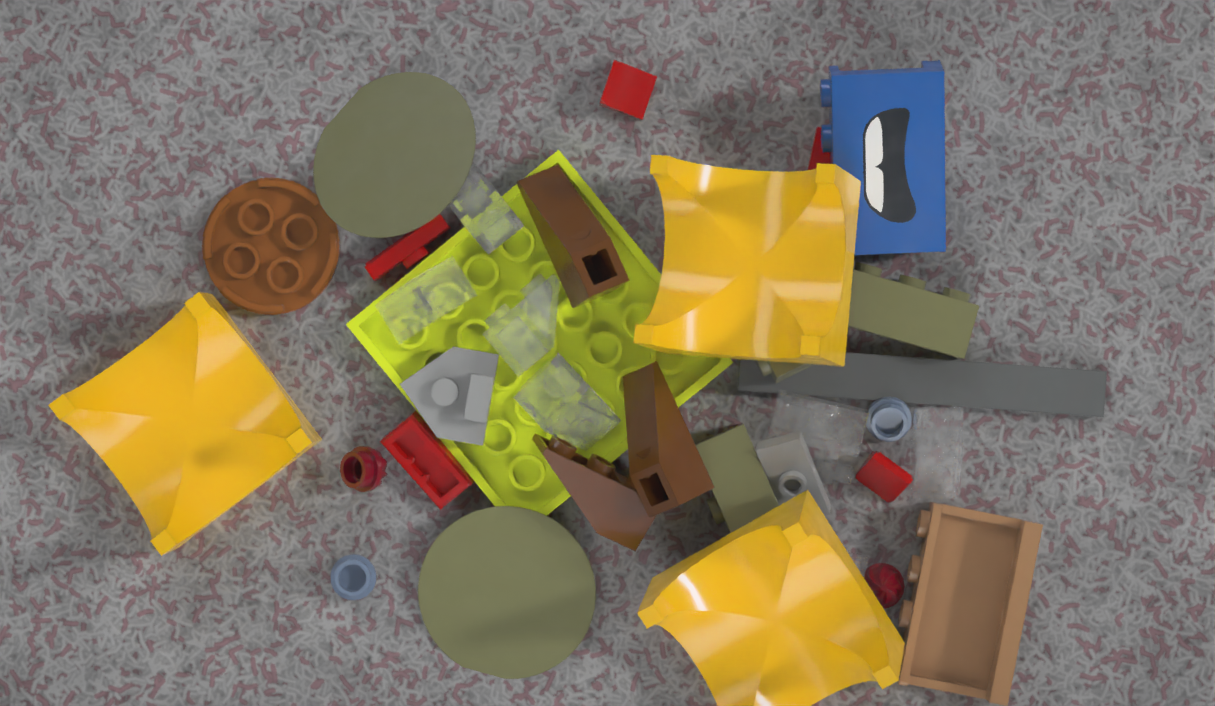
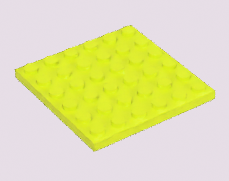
[346,150,734,516]

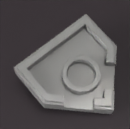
[400,347,499,446]

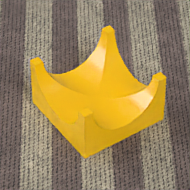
[634,155,861,367]
[48,292,322,556]
[637,489,905,706]

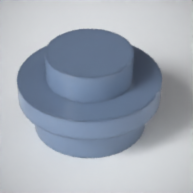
[866,397,912,442]
[330,554,377,600]

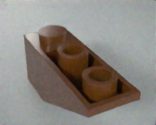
[516,165,629,308]
[623,361,715,518]
[532,433,657,552]

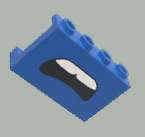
[820,60,946,255]

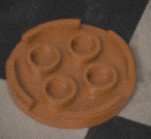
[202,178,340,315]

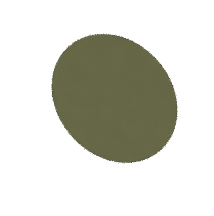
[313,72,476,238]
[418,506,596,679]

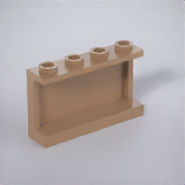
[897,501,1043,706]

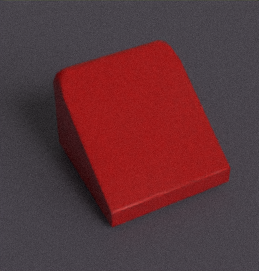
[599,60,657,120]
[855,451,913,503]

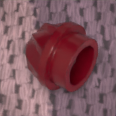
[340,446,388,492]
[862,563,905,609]

